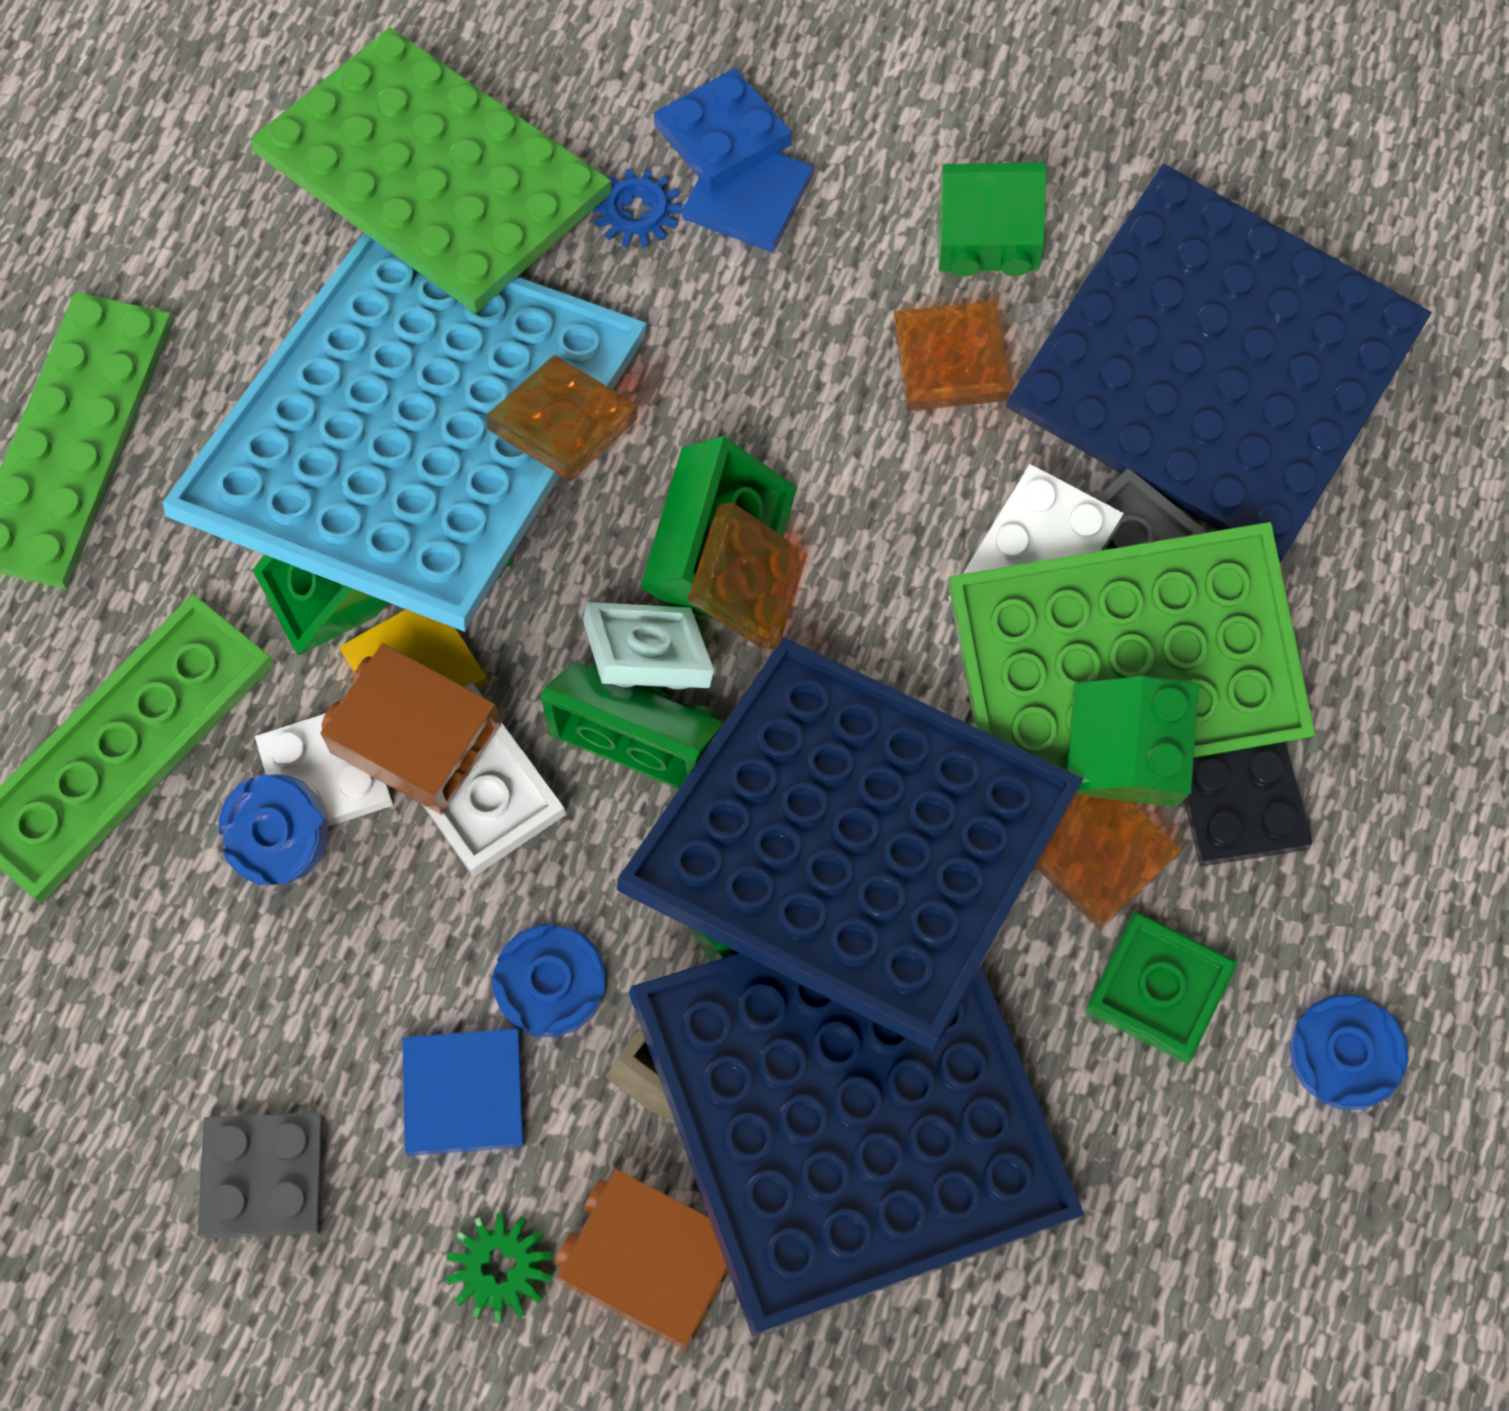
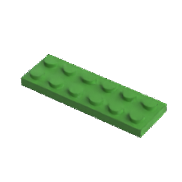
[0,292,174,589]
[0,594,274,905]

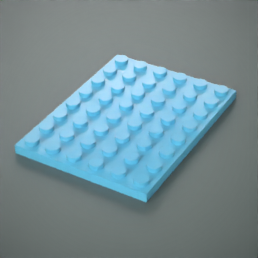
[163,233,647,632]

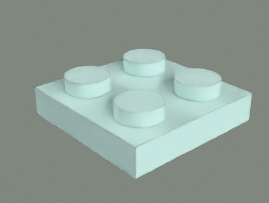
[583,602,714,689]

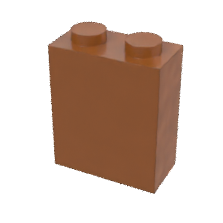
[320,643,501,815]
[555,1168,729,1353]

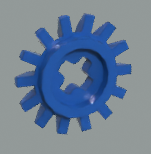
[592,169,682,247]

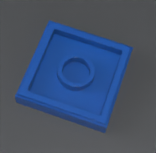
[682,153,813,253]
[402,1028,524,1156]

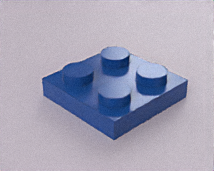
[654,68,792,191]

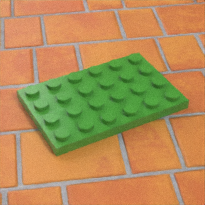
[250,27,611,314]
[947,522,1315,770]

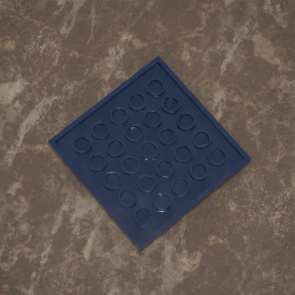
[1006,163,1432,563]
[617,637,1083,1052]
[628,953,1084,1337]

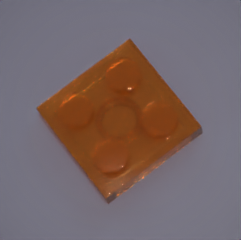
[893,301,1011,411]
[487,354,638,481]
[687,502,807,650]
[1036,795,1182,931]

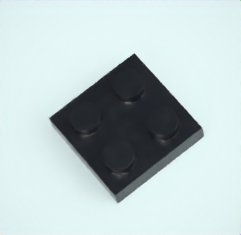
[1184,742,1312,867]

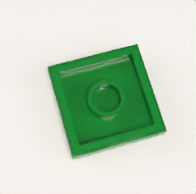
[1084,910,1238,1065]

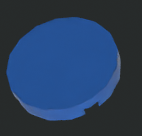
[218,774,328,885]
[492,924,606,1037]
[1289,994,1409,1110]

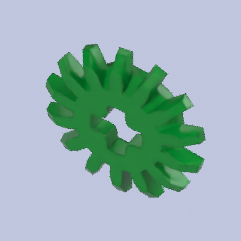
[446,1213,553,1323]

